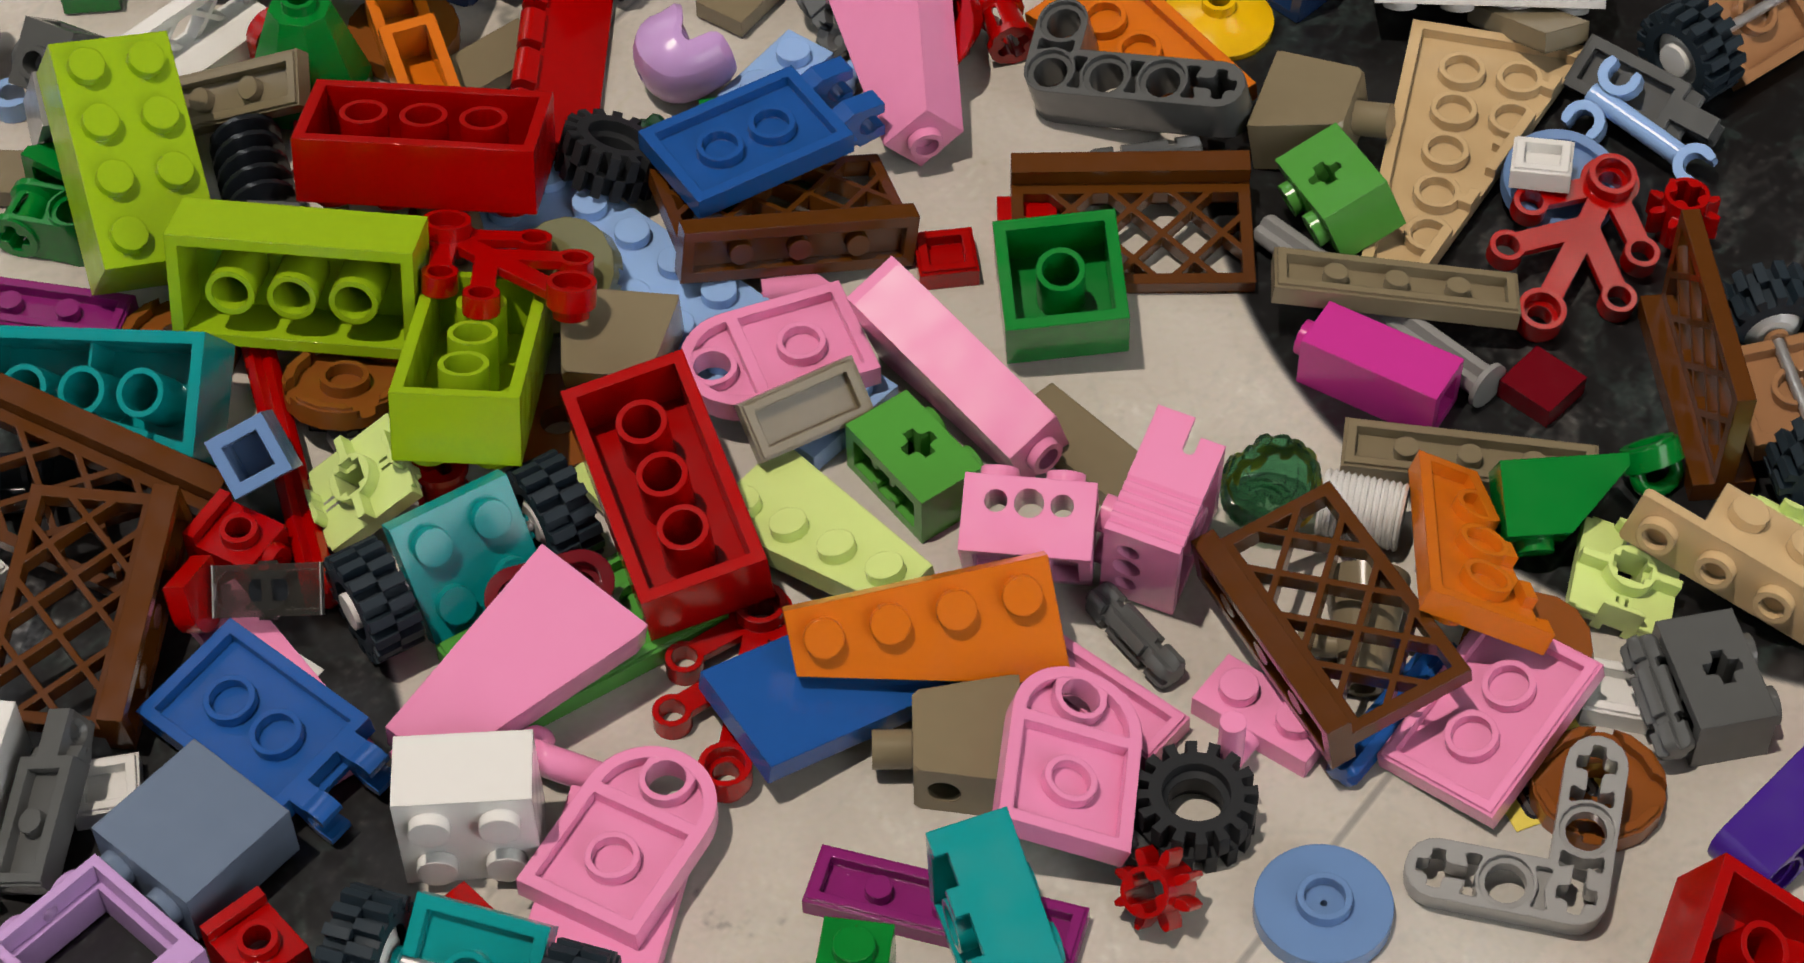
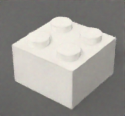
[389,729,546,886]

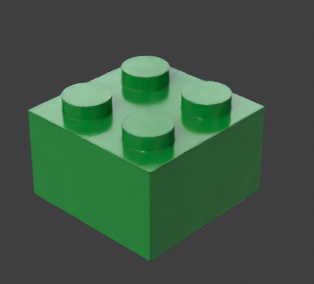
[992,208,1130,364]

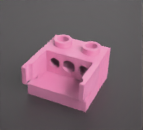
[1094,405,1226,615]
[957,464,1099,586]

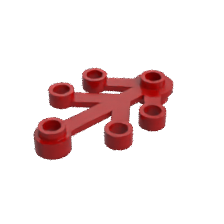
[1486,153,1661,343]
[421,209,597,324]
[652,583,793,803]

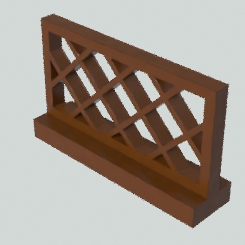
[1010,150,1256,294]
[648,154,920,284]
[1636,209,1757,501]
[0,372,230,596]
[1190,481,1472,769]
[0,483,192,750]

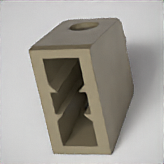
[1247,51,1395,169]
[560,289,684,390]
[872,675,1020,815]

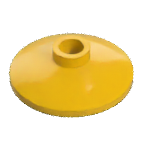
[1166,0,1274,62]

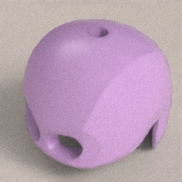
[633,3,737,104]

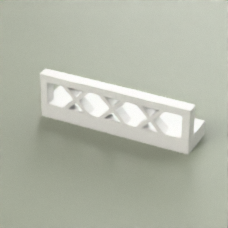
[121,0,267,76]

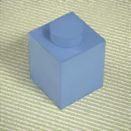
[204,409,303,500]

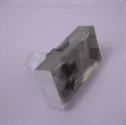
[211,560,325,620]

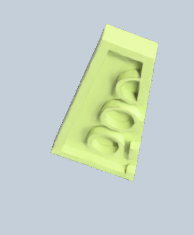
[737,450,935,596]

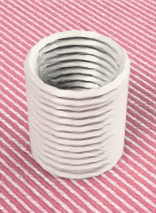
[1314,468,1410,551]

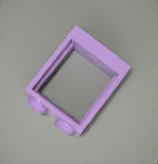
[0,854,210,963]

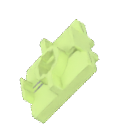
[304,413,423,553]
[1565,516,1683,639]

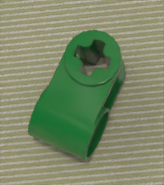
[0,178,85,267]

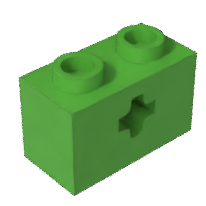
[1275,122,1406,255]
[845,389,984,544]

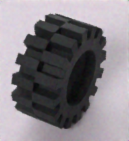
[554,108,656,204]
[1133,741,1259,874]

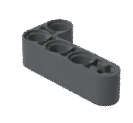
[1024,0,1254,138]

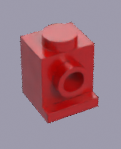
[182,488,293,594]
[199,885,313,963]

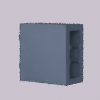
[91,739,300,941]

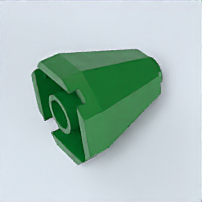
[255,0,374,130]

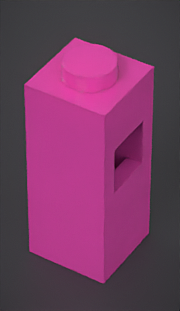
[1293,301,1464,427]

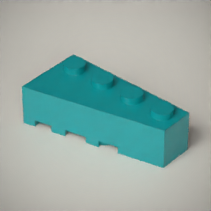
[0,325,235,466]
[925,806,1066,963]

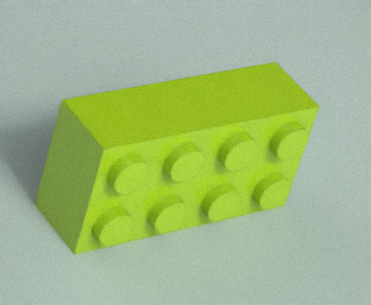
[36,31,211,296]
[163,197,430,360]
[388,271,553,469]

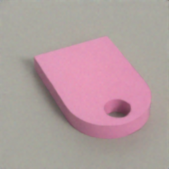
[681,280,881,421]
[992,666,1142,867]
[516,746,719,951]

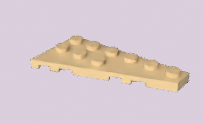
[1361,19,1584,264]

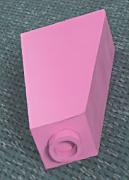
[828,0,964,166]
[846,256,1069,477]
[385,544,648,759]

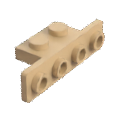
[1619,483,1804,645]

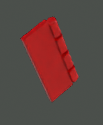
[510,0,613,151]

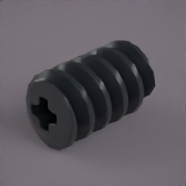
[209,113,298,202]

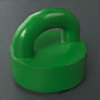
[1618,432,1685,496]

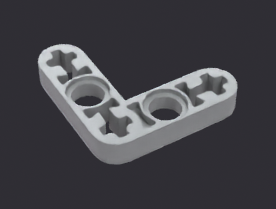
[1403,736,1629,935]

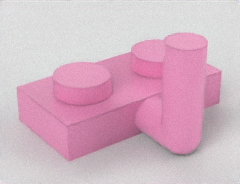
[1191,654,1322,778]

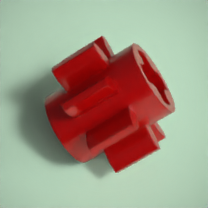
[1645,177,1721,250]
[1114,844,1203,933]

